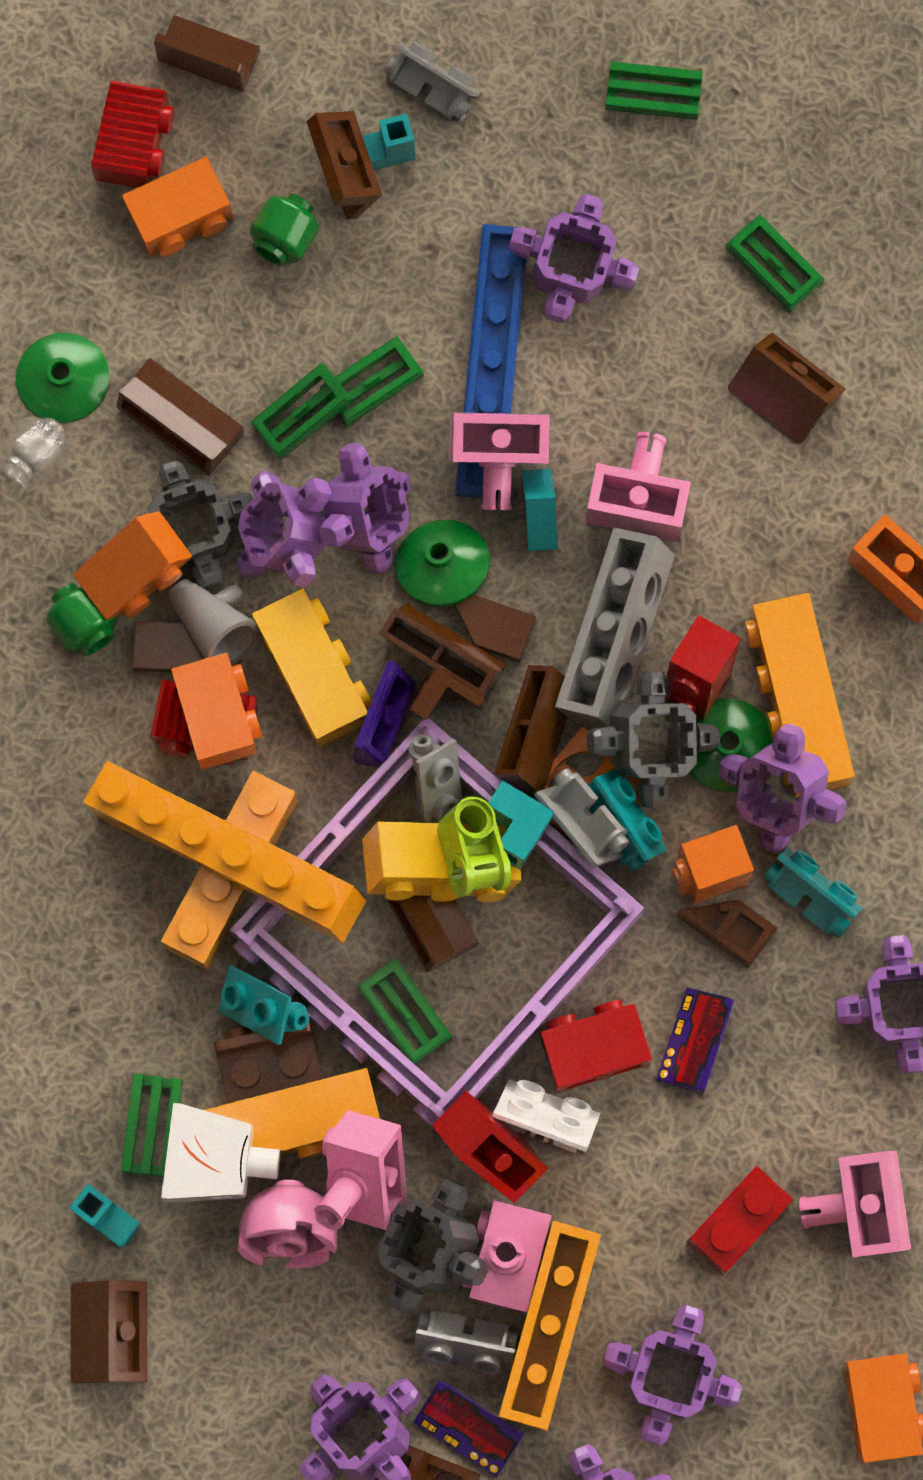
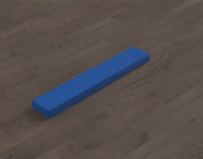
[455,224,526,500]

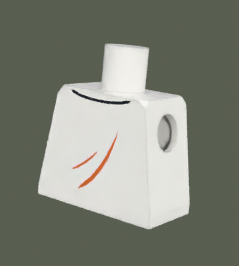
[161,1103,280,1203]

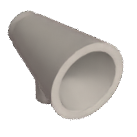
[169,579,259,666]

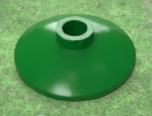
[16,333,110,423]
[395,520,490,607]
[689,698,773,793]

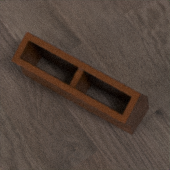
[116,358,244,476]
[379,603,506,697]
[494,665,567,799]
[384,895,479,972]

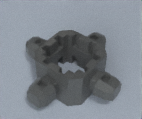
[148,461,252,591]
[587,671,719,808]
[371,1178,488,1314]

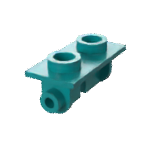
[588,769,667,872]
[763,848,863,938]
[218,965,310,1045]

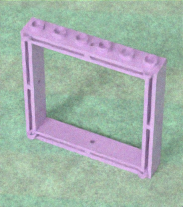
[230,718,644,1129]

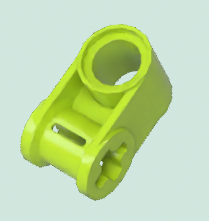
[437,797,511,897]

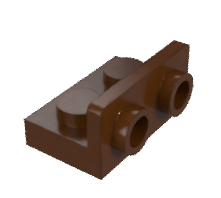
[213,1022,323,1104]

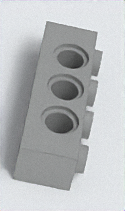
[555,527,675,728]

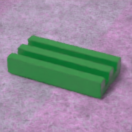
[605,61,703,120]
[725,214,824,313]
[320,336,424,427]
[250,362,354,460]
[356,958,452,1065]
[121,1074,183,1177]

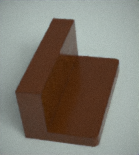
[154,15,260,92]
[306,111,382,219]
[728,333,846,444]
[406,668,485,720]
[71,1280,147,1384]

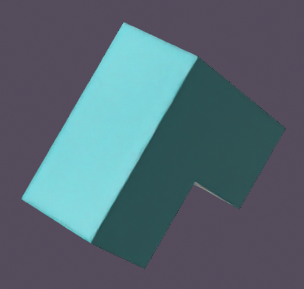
[362,113,415,170]
[522,468,558,551]
[488,780,555,870]
[69,1184,142,1250]

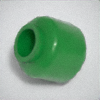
[249,194,319,266]
[46,583,118,656]

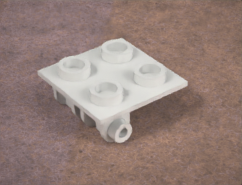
[492,1079,601,1153]

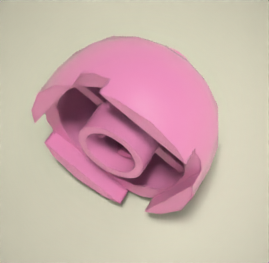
[237,1180,337,1268]

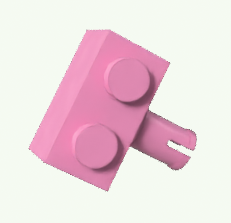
[448,412,550,510]
[586,432,691,542]
[314,1110,407,1230]
[799,1150,911,1258]
[462,1200,552,1315]

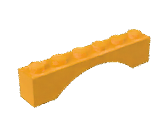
[83,761,366,943]

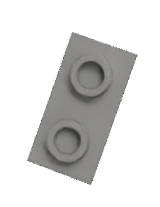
[384,41,482,121]
[409,734,462,823]
[534,768,629,868]
[413,1309,518,1375]

